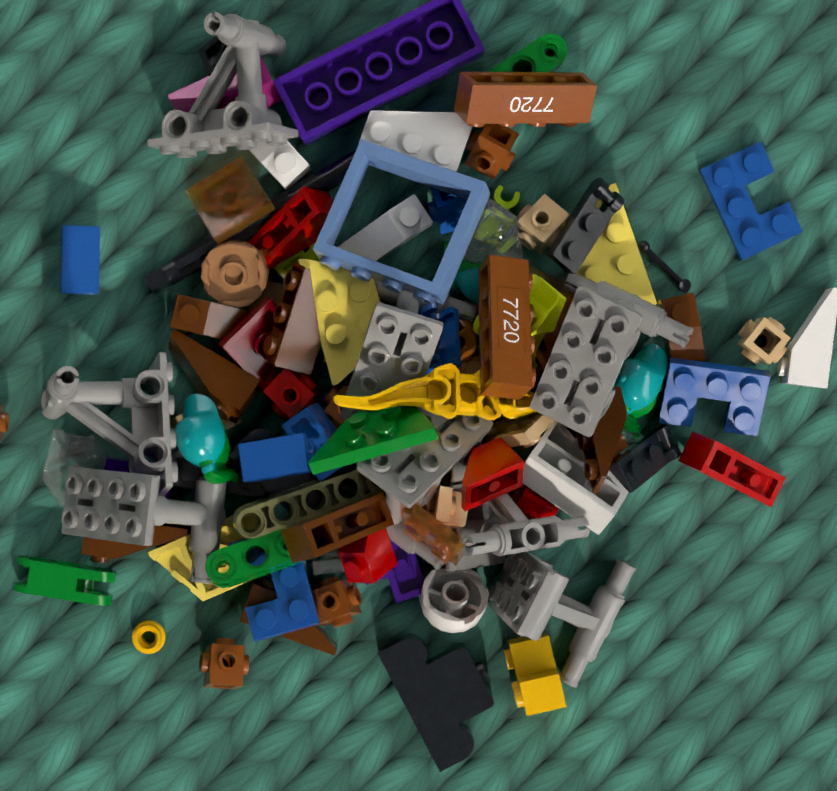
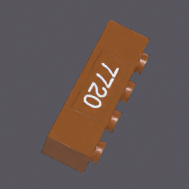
[454,72,597,127]
[478,254,536,400]

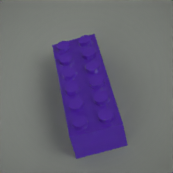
[273,0,485,146]

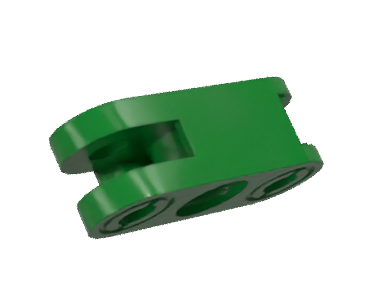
[488,34,567,72]
[205,527,301,588]
[12,555,117,606]

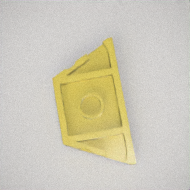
[577,183,657,305]
[299,258,380,386]
[148,512,258,601]

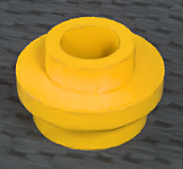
[132,620,166,654]

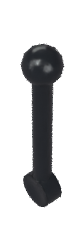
[637,240,691,292]

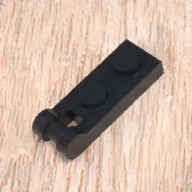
[546,178,625,274]
[609,424,682,493]

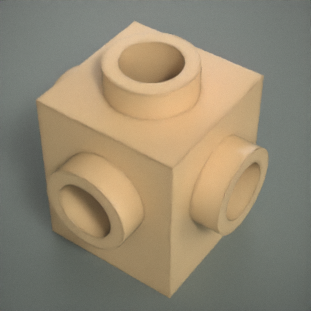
[516,194,570,255]
[736,317,791,366]

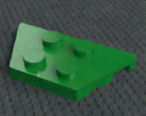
[308,406,439,475]

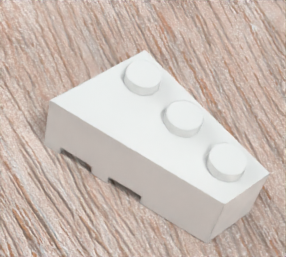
[359,111,472,172]
[523,421,629,535]

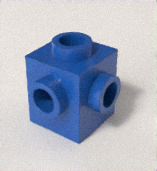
[427,187,467,234]

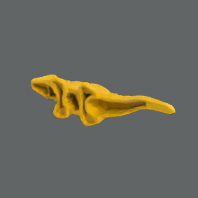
[333,363,537,420]

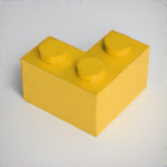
[504,632,567,716]

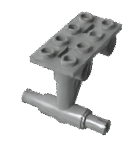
[147,12,298,158]
[530,273,694,437]
[340,279,477,420]
[41,352,178,496]
[338,407,494,570]
[439,462,590,572]
[61,467,227,584]
[488,552,636,688]

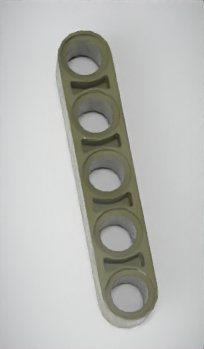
[232,465,385,539]

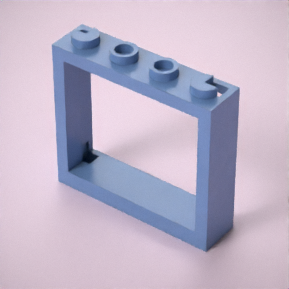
[313,139,491,304]

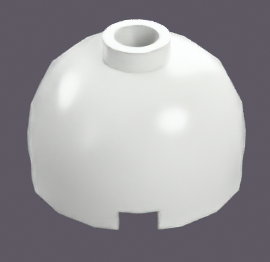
[420,568,489,633]

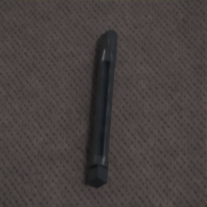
[144,149,357,294]

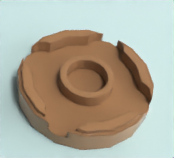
[201,240,269,308]

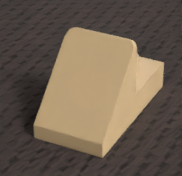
[418,486,468,527]

